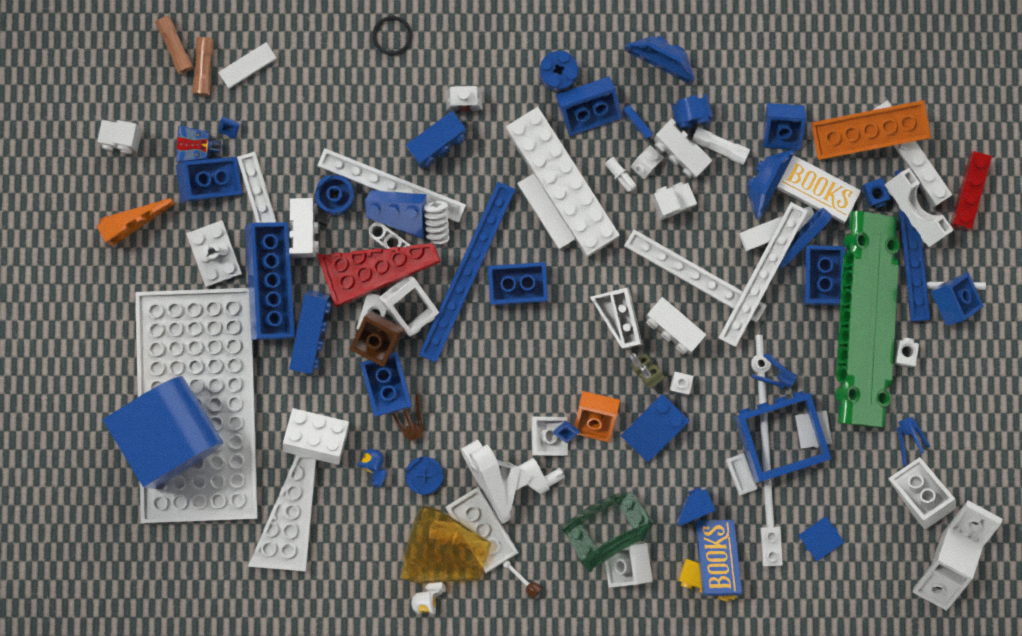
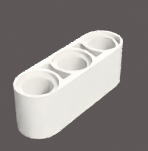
[369,222,410,249]

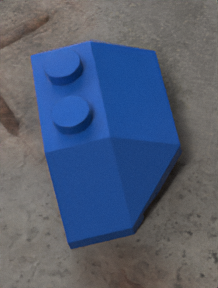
[625,36,695,86]
[747,149,795,221]

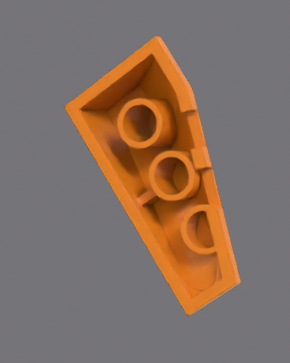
[97,198,175,247]

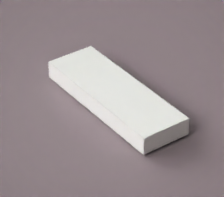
[218,42,277,89]

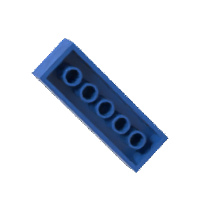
[245,222,295,341]

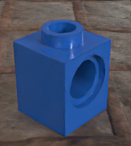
[862,178,890,209]

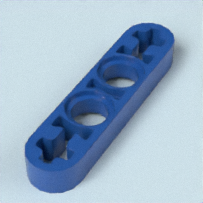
[778,208,832,268]

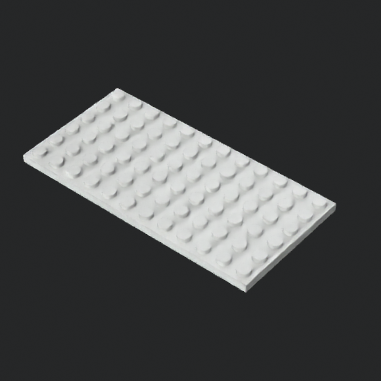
[135,288,258,523]

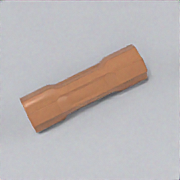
[155,16,193,74]
[192,37,214,96]

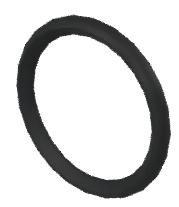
[372,16,412,55]

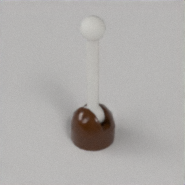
[503,560,543,599]

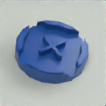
[405,457,444,495]

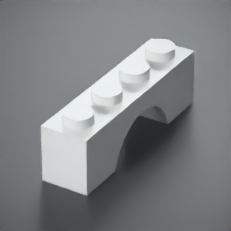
[885,168,953,247]

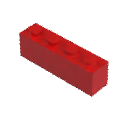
[950,151,992,232]

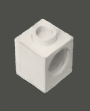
[893,338,919,368]
[669,372,694,396]

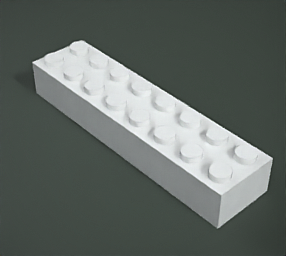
[505,107,620,258]

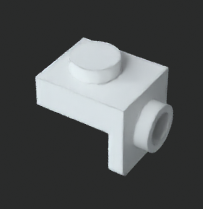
[631,145,664,179]

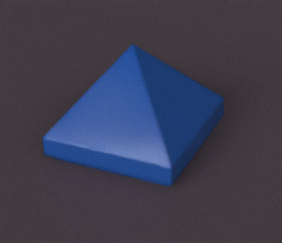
[218,116,240,139]
[553,420,580,443]

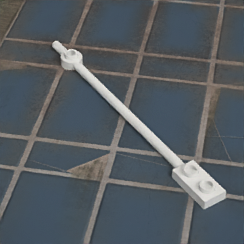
[751,335,783,566]

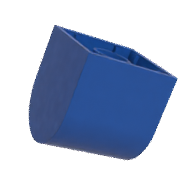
[102,376,224,489]

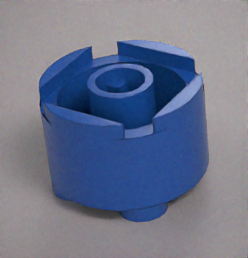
[539,51,578,93]
[671,94,713,130]
[315,175,355,216]

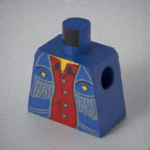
[176,126,221,164]

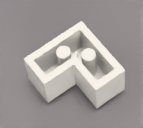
[97,120,142,154]
[652,182,697,221]

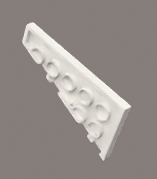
[248,455,316,571]

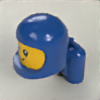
[357,449,387,488]

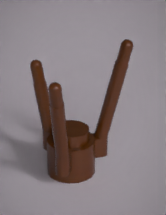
[391,393,424,442]

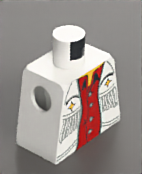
[446,86,482,111]

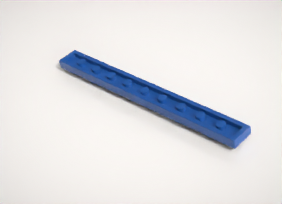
[419,182,515,363]

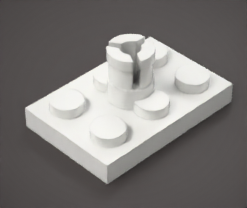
[186,220,242,288]

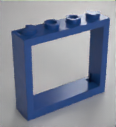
[734,391,831,483]

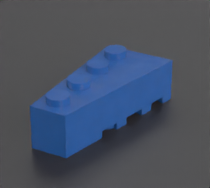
[289,290,331,374]

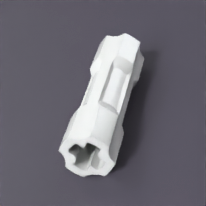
[692,127,750,165]

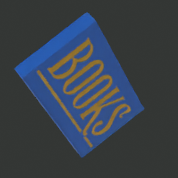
[695,520,742,596]

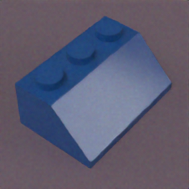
[555,76,623,137]

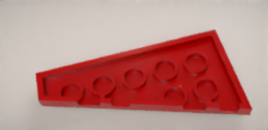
[317,243,441,307]

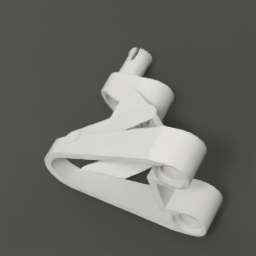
[460,440,565,524]

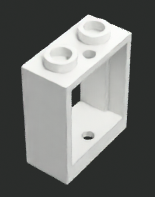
[379,276,439,337]

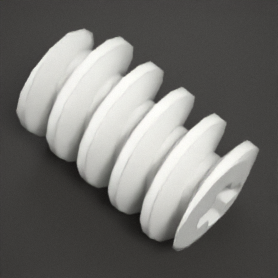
[424,201,449,244]

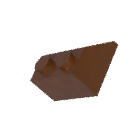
[349,311,405,367]

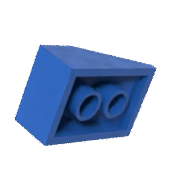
[175,157,242,203]
[360,352,412,417]
[621,394,689,463]

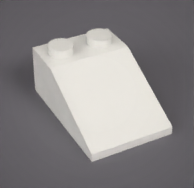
[889,457,956,530]

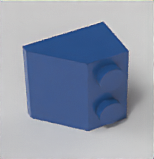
[763,103,806,150]
[931,272,984,326]
[675,487,716,526]

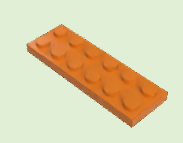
[811,100,932,160]

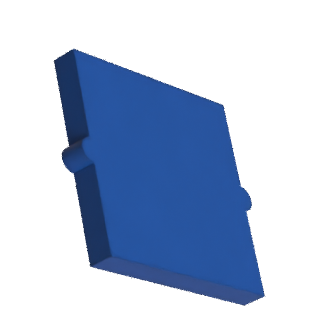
[798,516,844,562]

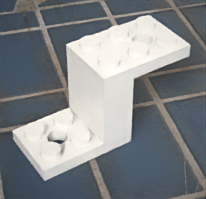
[913,501,1003,611]

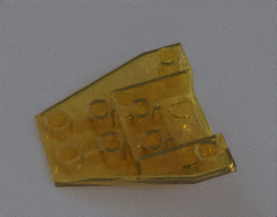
[400,505,491,583]

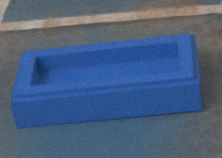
[623,105,652,141]

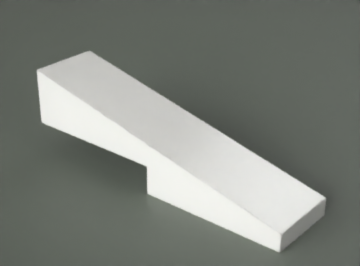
[517,173,575,249]

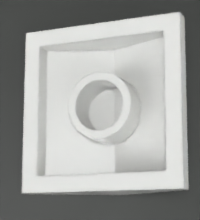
[532,417,568,456]

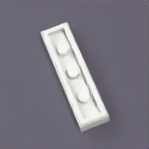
[237,152,277,223]

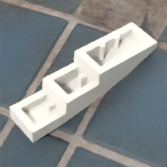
[739,206,814,251]

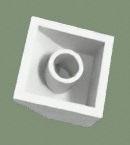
[603,543,653,588]

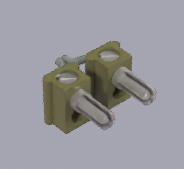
[630,353,665,389]

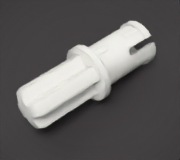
[605,157,636,192]

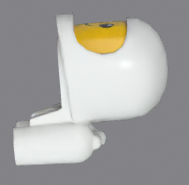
[411,582,446,615]

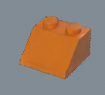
[574,391,620,442]

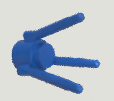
[751,353,797,389]
[897,417,930,466]

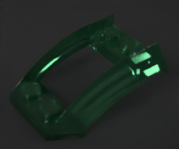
[561,492,653,572]

